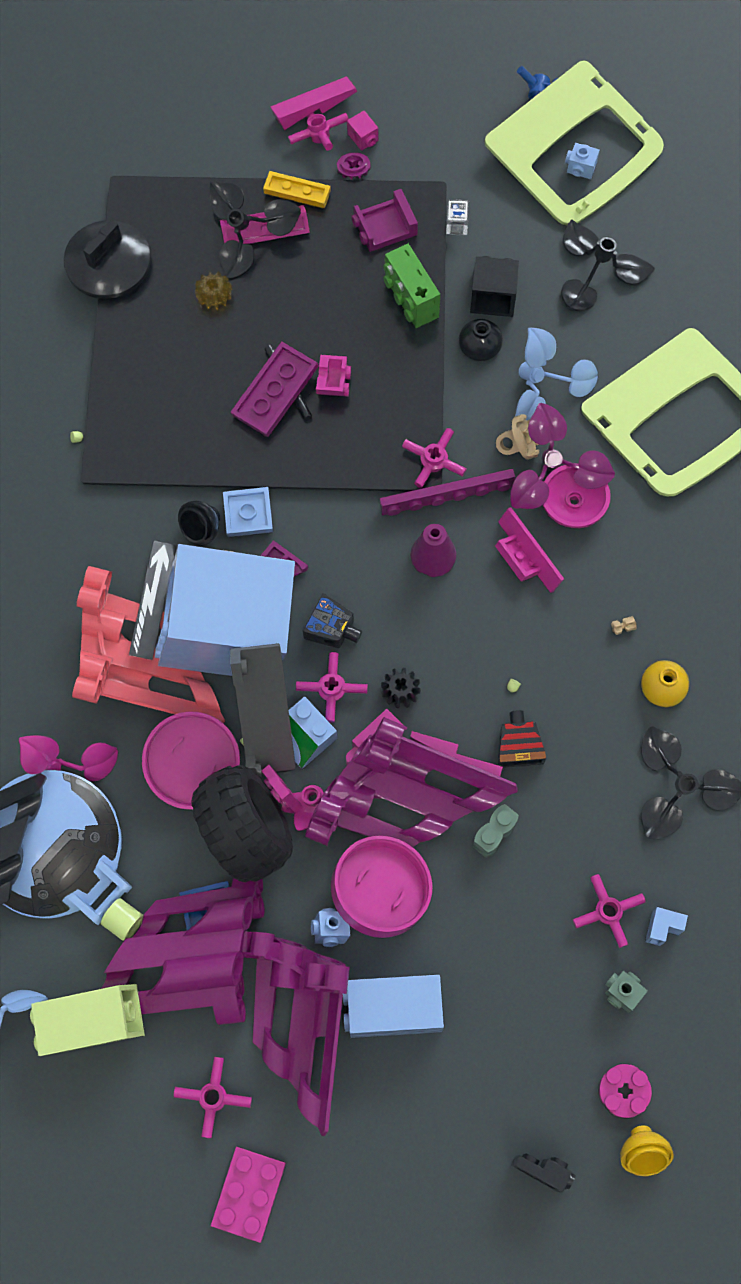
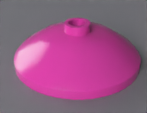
[543,463,610,528]

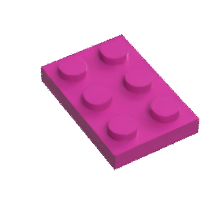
[211,1147,286,1243]

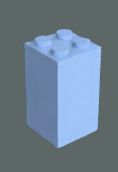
[343,975,444,1038]

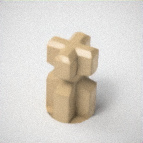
[611,616,637,635]

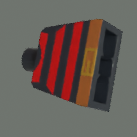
[498,710,546,768]

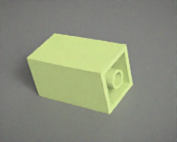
[30,984,145,1056]

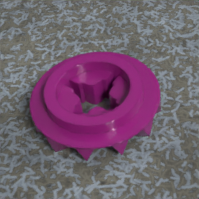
[337,153,371,180]

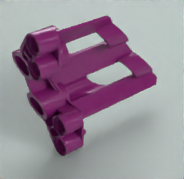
[101,878,265,1025]

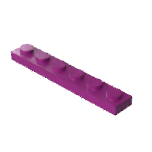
[380,469,515,516]

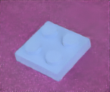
[223,487,273,537]

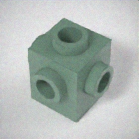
[605,971,648,1013]

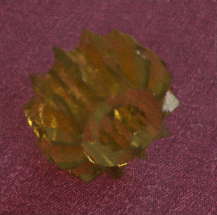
[195,271,232,310]

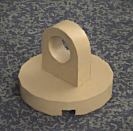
[496,414,539,460]

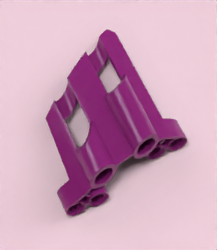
[305,717,518,847]
[241,931,350,1137]

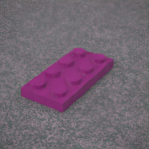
[231,341,319,437]

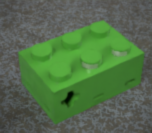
[383,243,440,328]

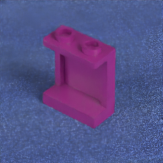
[351,189,418,252]

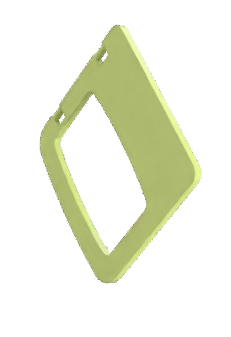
[484,61,664,225]
[581,328,741,497]

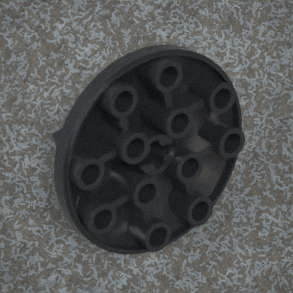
[64,220,151,299]

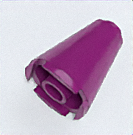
[411,524,456,577]

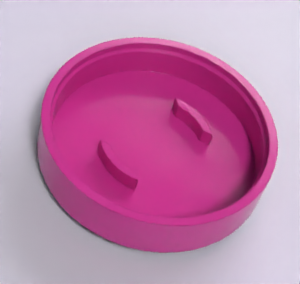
[142,712,240,809]
[331,836,432,938]

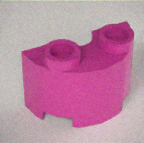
[316,355,351,397]

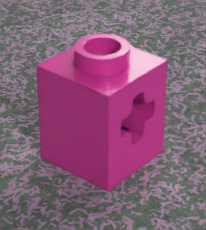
[347,111,379,151]

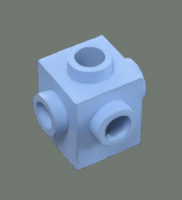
[565,143,600,179]
[311,908,350,947]

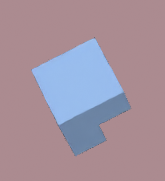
[645,907,688,946]

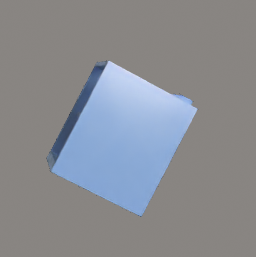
[155,544,295,676]

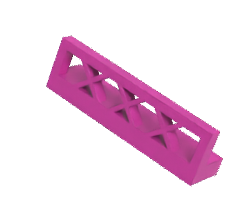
[220,205,310,244]

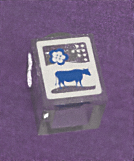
[446,199,469,235]

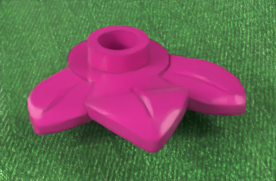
[281,785,324,831]

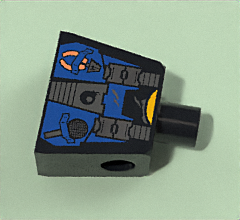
[303,593,362,648]

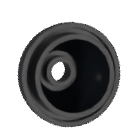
[459,319,503,361]
[178,500,220,546]

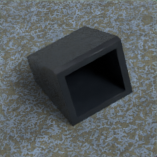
[470,256,519,317]

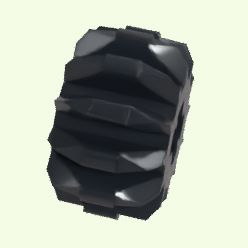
[381,668,421,709]

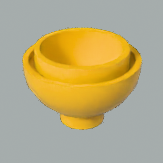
[641,660,689,707]
[620,1126,674,1176]

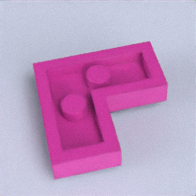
[262,765,303,813]

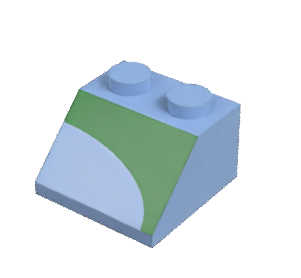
[288,697,338,769]

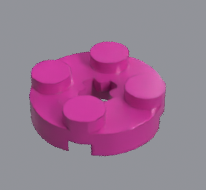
[599,1064,652,1118]

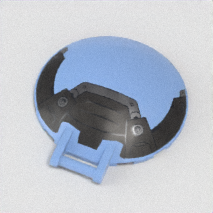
[0,770,132,925]

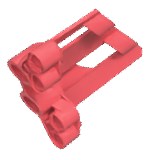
[72,566,225,723]

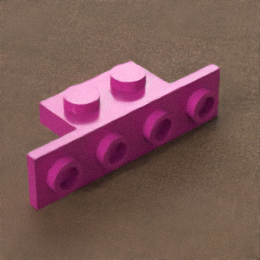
[495,507,564,593]

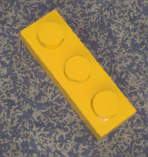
[263,171,331,208]

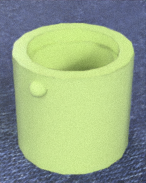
[100,898,143,941]

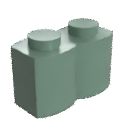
[473,804,519,858]

